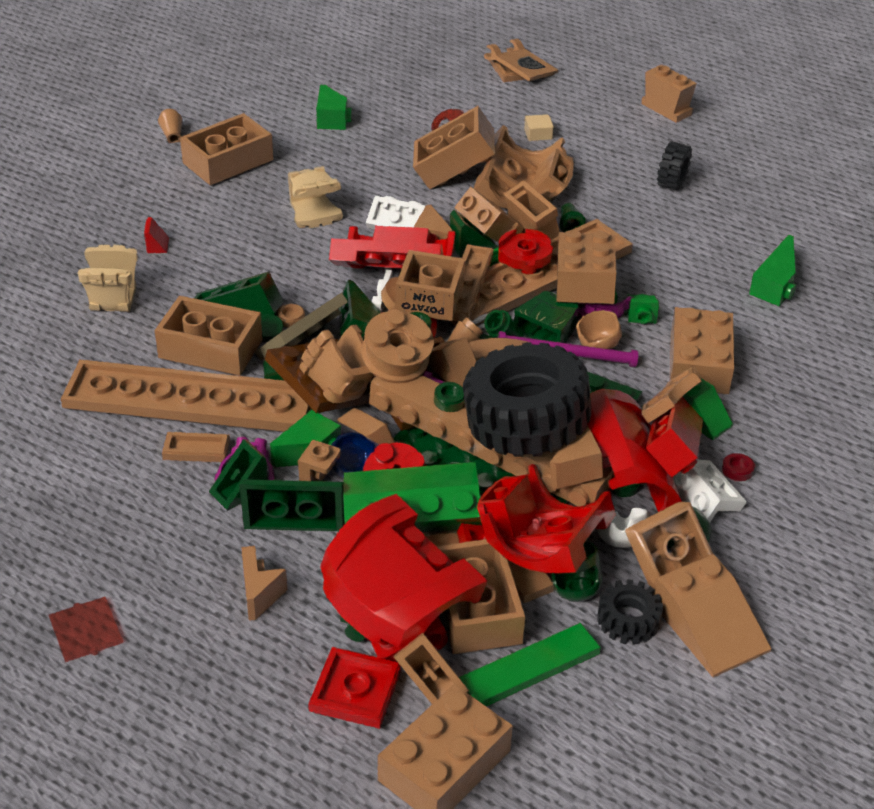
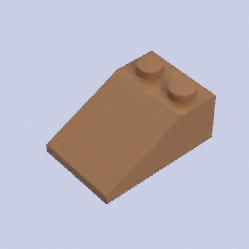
[654,554,771,678]

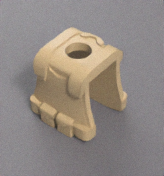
[288,166,343,228]
[78,245,138,312]

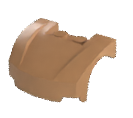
[473,125,574,209]

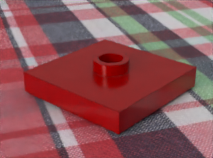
[308,647,401,729]

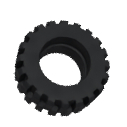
[463,342,592,457]

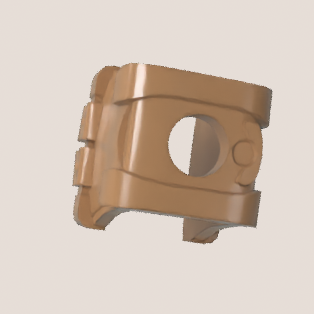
[299,325,375,403]

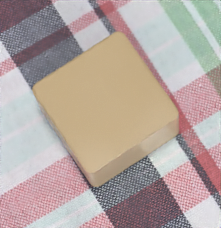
[524,115,553,141]

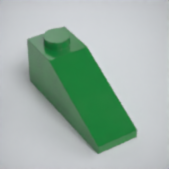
[749,235,796,306]

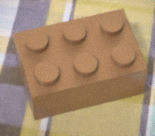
[413,106,495,189]
[180,113,273,185]
[557,230,616,304]
[154,296,263,376]
[669,307,734,394]
[437,539,525,654]
[378,684,513,809]

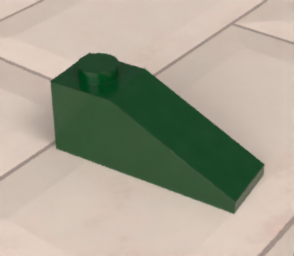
[194,272,284,316]
[339,279,381,337]

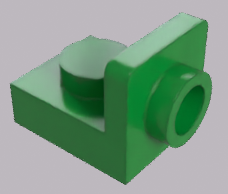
[627,294,659,324]

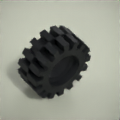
[657,141,692,191]
[597,579,663,645]

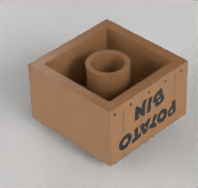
[395,250,465,321]

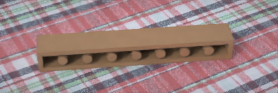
[369,375,613,506]

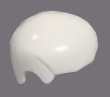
[597,508,649,548]

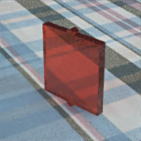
[49,597,123,662]

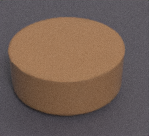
[276,304,305,328]

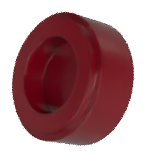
[722,453,755,481]

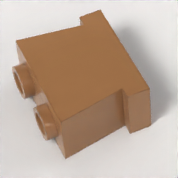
[641,65,697,123]
[503,181,560,239]
[454,186,524,243]

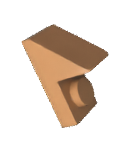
[241,546,287,621]

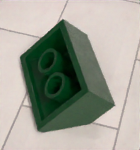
[239,479,344,532]

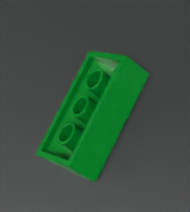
[343,462,482,532]

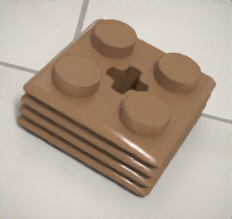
[625,502,713,588]

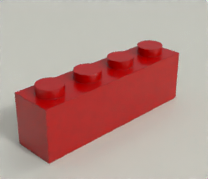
[646,396,703,477]

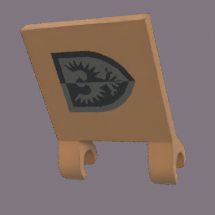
[484,38,558,81]

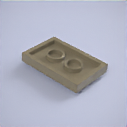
[254,293,348,360]

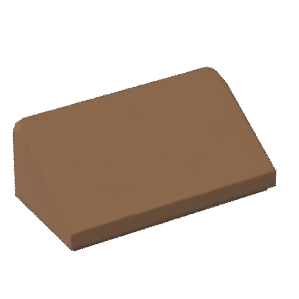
[337,408,395,444]

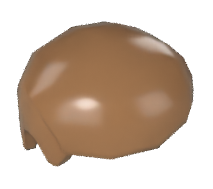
[576,310,622,349]

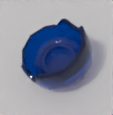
[331,432,376,478]

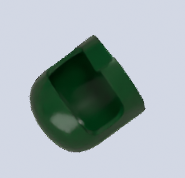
[551,541,602,602]

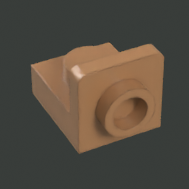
[298,440,341,481]

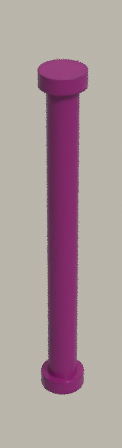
[497,331,638,368]

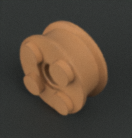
[361,309,434,383]

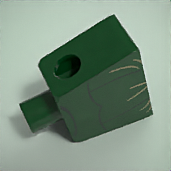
[514,291,579,343]

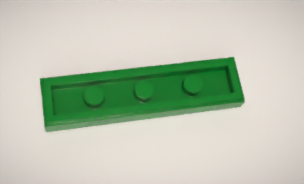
[459,623,600,707]

